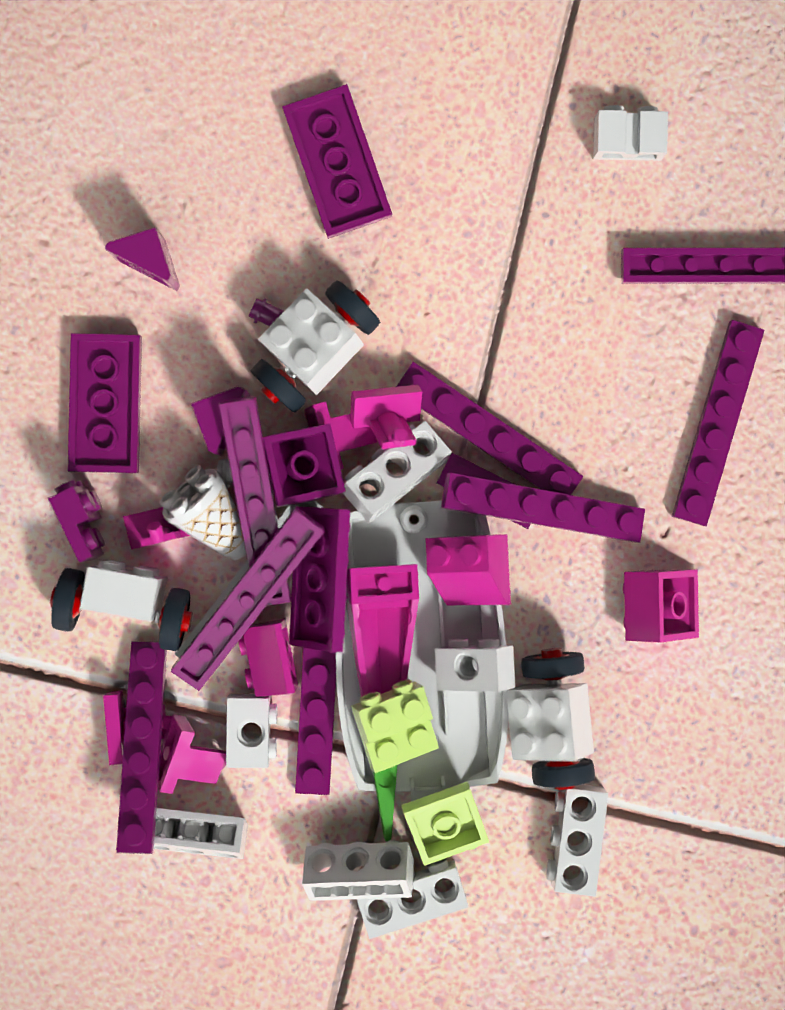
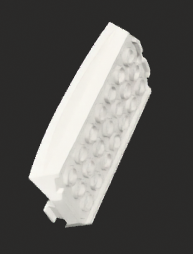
[336,501,509,802]

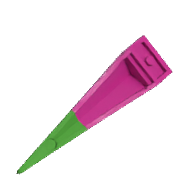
[346,564,419,842]

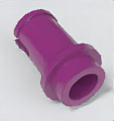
[248,298,284,327]

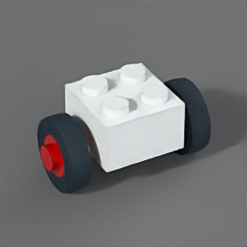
[251,280,381,413]
[50,559,193,651]
[506,648,595,790]

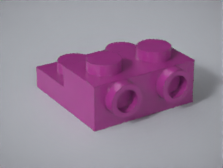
[48,480,105,563]

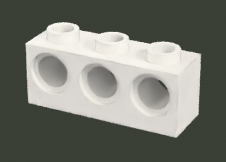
[343,421,452,523]
[546,784,609,897]
[154,808,248,859]
[302,840,414,901]
[357,858,469,939]

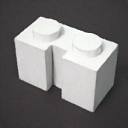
[593,105,668,161]

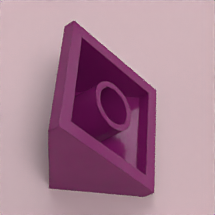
[104,227,180,291]
[191,386,251,456]
[263,424,346,507]

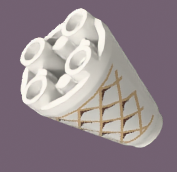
[159,465,246,560]

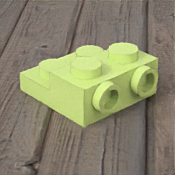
[351,680,439,773]
[402,781,489,866]

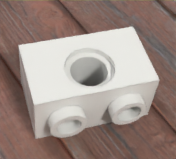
[435,639,515,692]
[226,694,277,768]

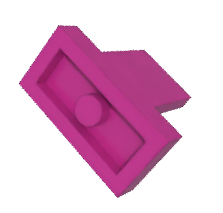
[350,385,422,449]
[304,402,377,470]
[123,507,190,550]
[103,690,172,765]
[158,714,226,794]

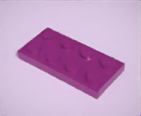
[282,84,393,239]
[68,333,142,473]
[289,506,350,653]

